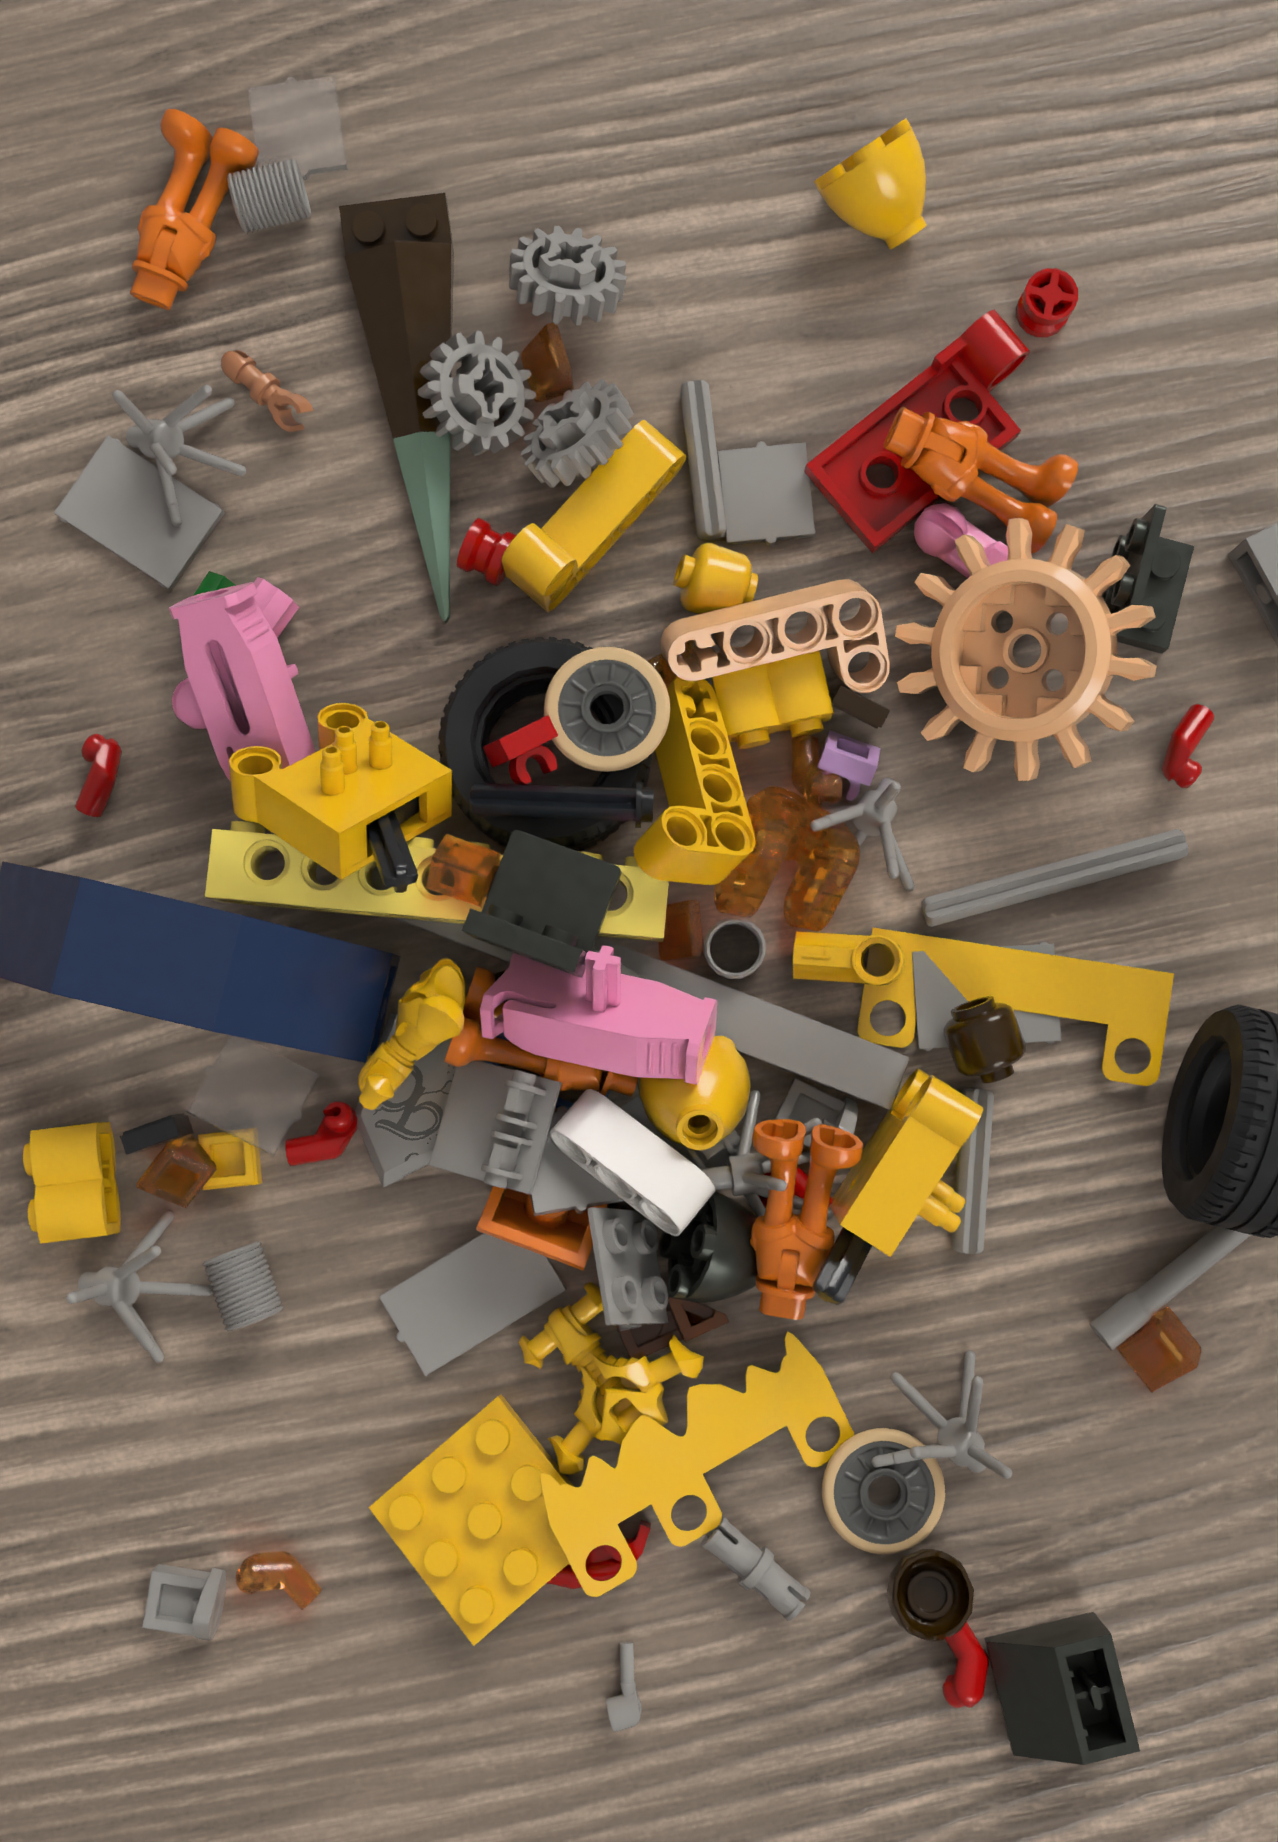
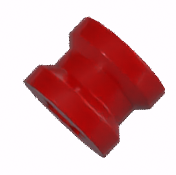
[1016,268,1078,338]
[456,518,516,586]

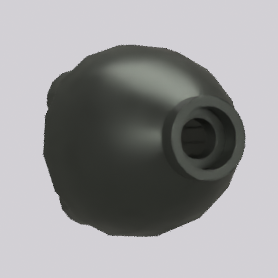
[659,1192,758,1302]

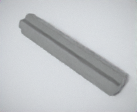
[680,380,726,540]
[951,1088,994,1254]

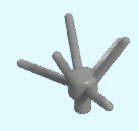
[112,384,246,527]
[787,778,915,893]
[701,1090,833,1220]
[66,1210,213,1363]
[871,1350,1012,1479]

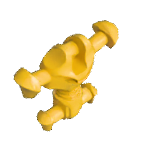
[358,958,465,1110]
[518,1282,704,1475]

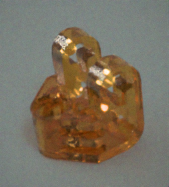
[714,786,860,931]

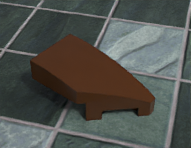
[616,1296,729,1359]

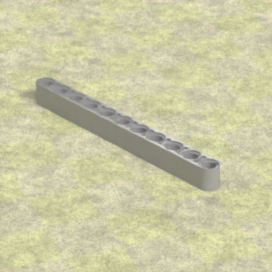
[333,866,910,1110]

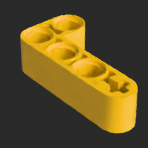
[502,420,687,612]
[634,676,756,885]

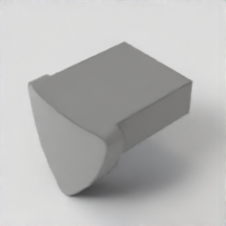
[773,1078,858,1147]
[142,1564,226,1641]

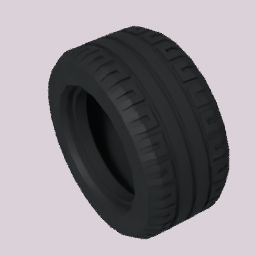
[438,637,652,852]
[1162,1004,1278,1238]

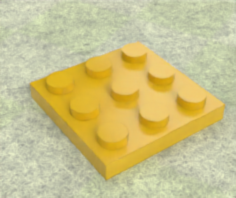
[368,1394,574,1646]

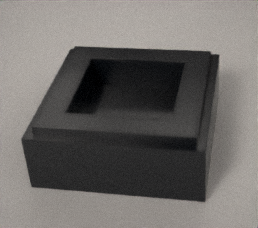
[120,1113,194,1155]

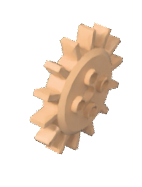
[895,518,1157,781]

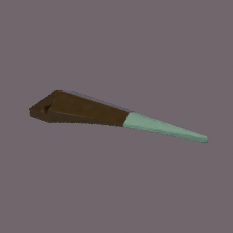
[339,193,454,623]

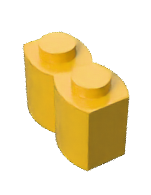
[711,650,834,749]
[23,1122,121,1244]

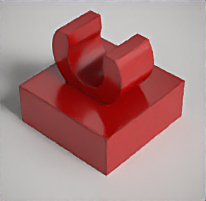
[483,715,558,785]

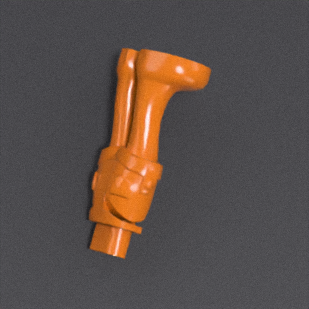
[130,109,259,310]
[884,407,1079,554]
[444,966,639,1097]
[750,1119,863,1320]

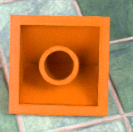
[476,1186,608,1271]

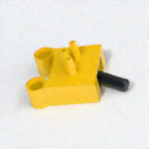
[229,703,452,893]
[812,1068,983,1305]

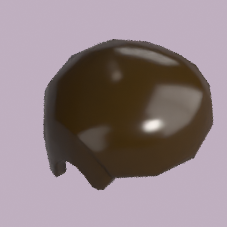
[886,1549,974,1642]

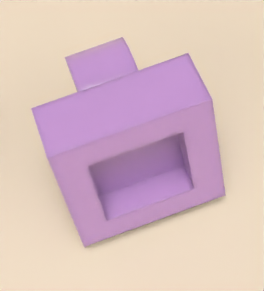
[817,730,881,801]

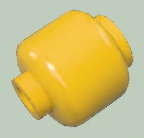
[673,543,758,615]

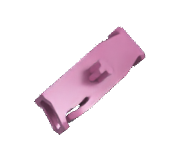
[169,582,316,782]
[480,946,718,1085]

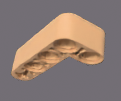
[660,579,890,693]

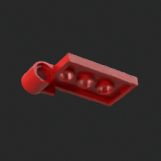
[804,309,1030,553]

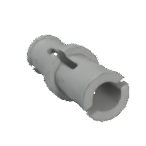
[701,1516,811,1621]

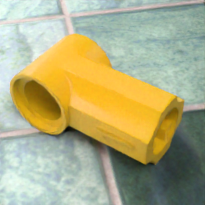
[793,931,905,986]

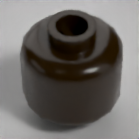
[944,996,1026,1083]

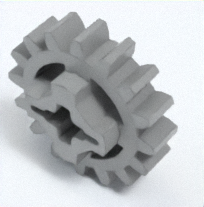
[508,226,627,326]
[418,331,536,456]
[521,379,634,488]

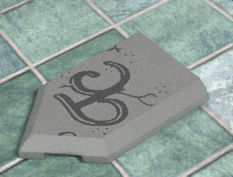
[355,1012,487,1187]

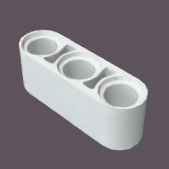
[549,1089,715,1236]

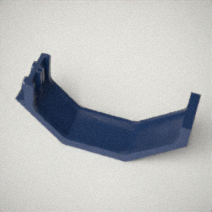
[0,862,400,1063]

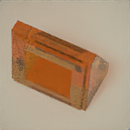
[521,322,574,402]
[658,900,704,961]
[1116,1307,1202,1393]

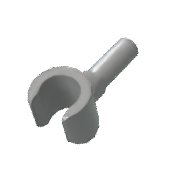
[606,1642,642,1732]

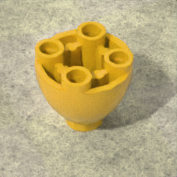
[813,118,927,250]
[638,1036,751,1150]

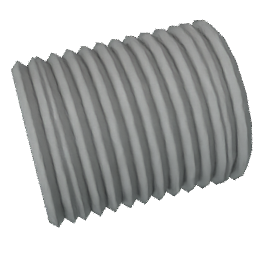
[227,158,311,234]
[704,917,765,979]
[202,1241,284,1331]

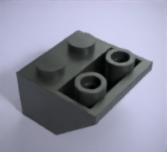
[984,1612,1140,1765]

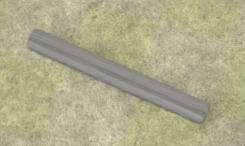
[921,829,1189,927]

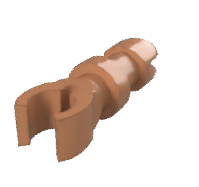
[221,350,314,432]

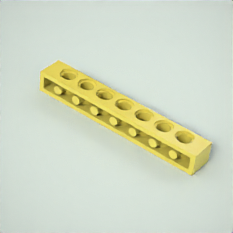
[205,821,669,942]

